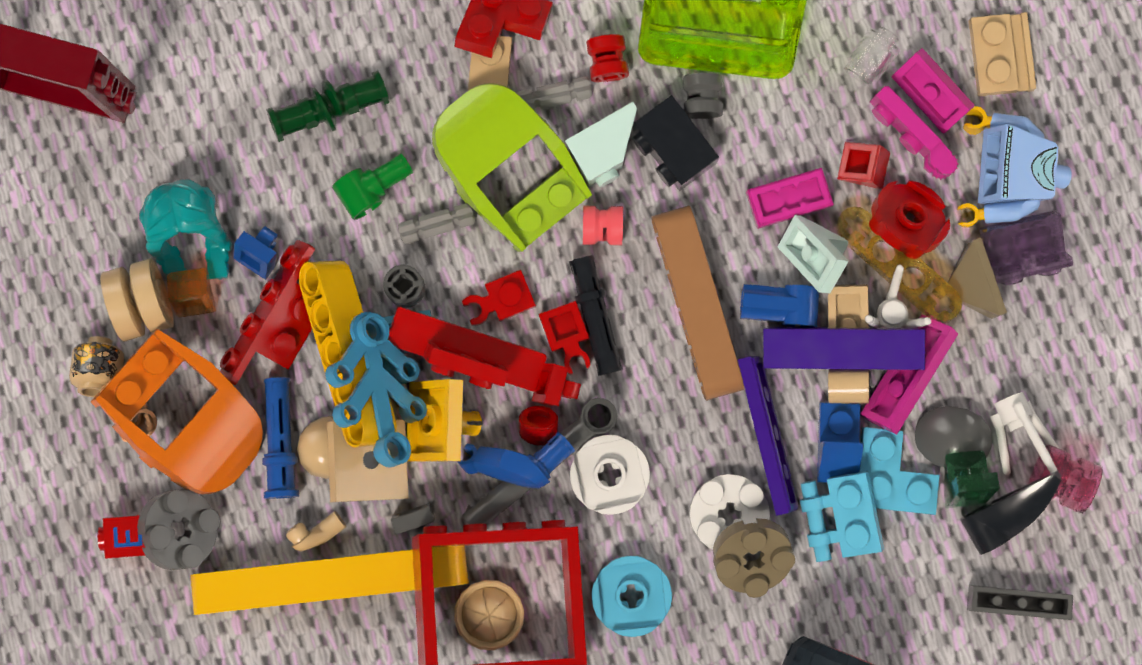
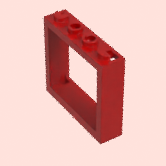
[412,520,587,665]

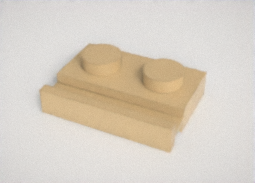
[969,12,1036,96]

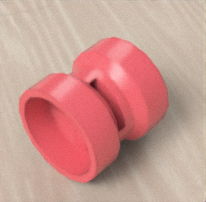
[583,206,623,246]

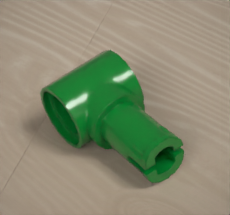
[332,153,413,220]

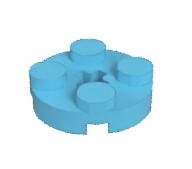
[592,556,672,637]

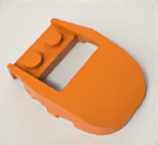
[90,329,263,494]

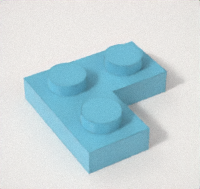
[859,427,940,515]

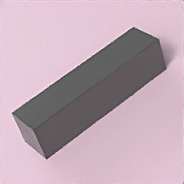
[967,585,1073,620]

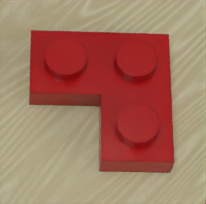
[454,0,553,59]

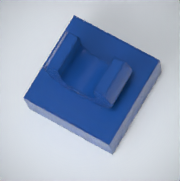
[233,226,278,280]

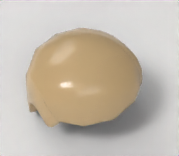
[296,416,334,479]

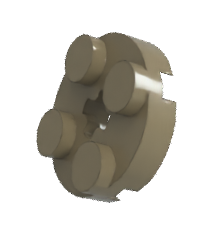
[713,518,795,598]

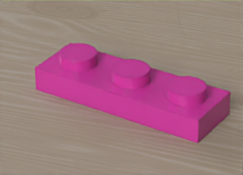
[861,314,958,435]

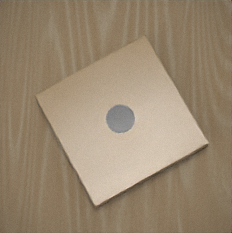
[327,419,408,502]

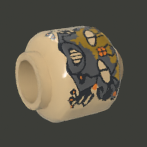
[69,336,124,398]

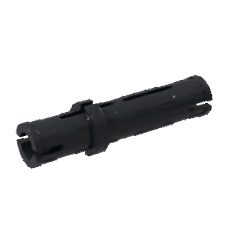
[569,255,623,376]

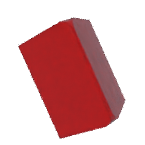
[837,142,890,189]

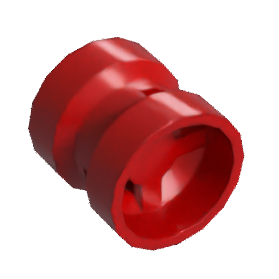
[586,34,629,82]

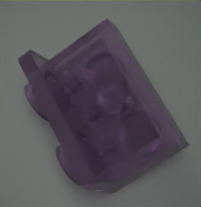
[979,210,1073,285]

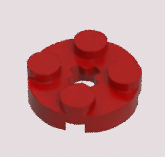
[869,180,950,259]

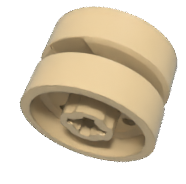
[100,258,174,342]

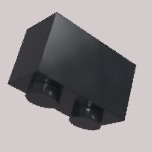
[632,95,719,191]

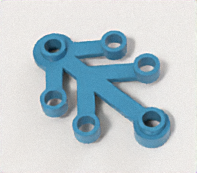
[325,312,427,468]

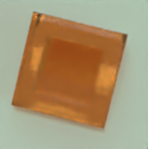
[167,268,216,318]

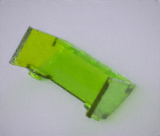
[638,0,807,79]

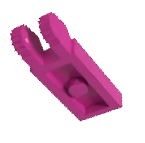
[870,86,959,180]

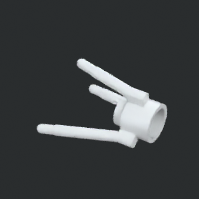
[865,265,931,328]
[990,392,1066,475]

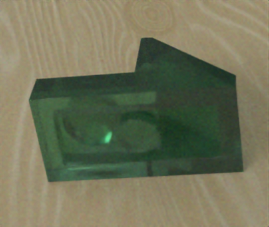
[944,450,1000,509]

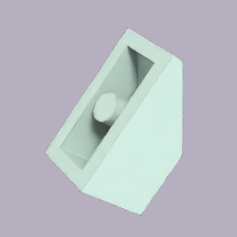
[565,102,637,188]

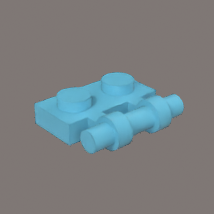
[800,471,884,562]

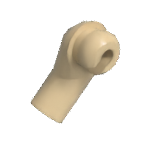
[286,511,347,552]

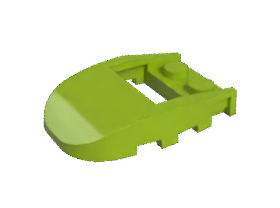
[432,83,592,252]

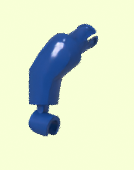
[457,432,575,489]

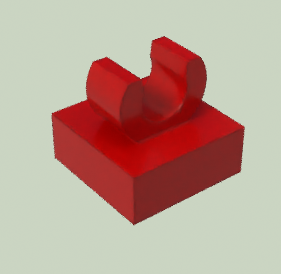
[532,363,581,406]

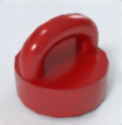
[519,406,558,446]

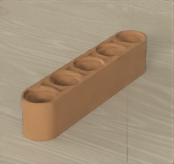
[651,205,744,401]

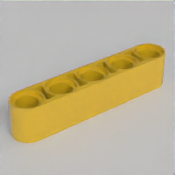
[299,260,397,447]

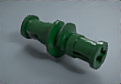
[266,70,390,142]

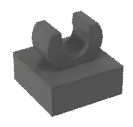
[391,503,435,542]

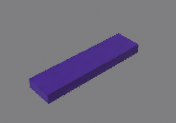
[763,328,925,370]
[738,356,799,516]

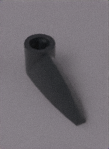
[960,470,1061,555]

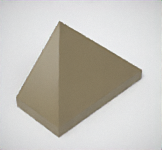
[944,238,1007,319]

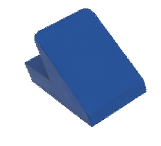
[817,403,864,483]

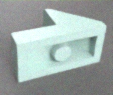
[777,215,849,294]

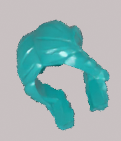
[139,179,233,289]

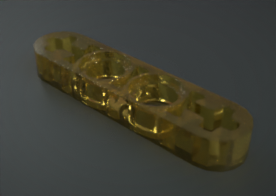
[836,206,962,324]

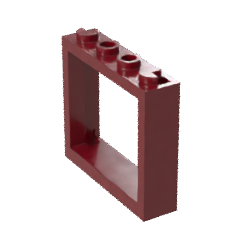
[0,24,137,123]

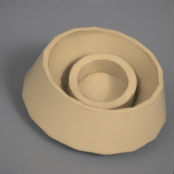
[454,580,524,650]

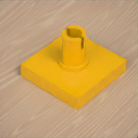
[407,379,482,462]

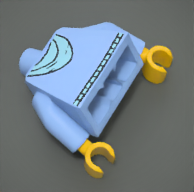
[957,106,1072,228]

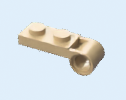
[828,284,869,403]

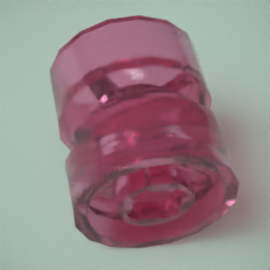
[1028,445,1103,514]

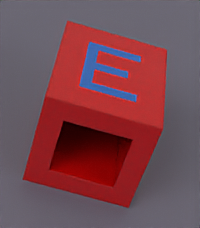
[97,515,145,559]

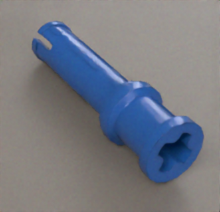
[262,377,299,499]

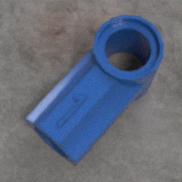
[740,284,820,328]

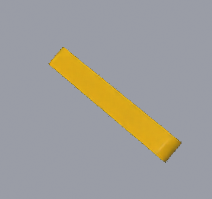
[190,546,469,615]

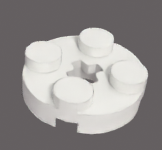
[570,435,650,515]
[689,474,770,550]

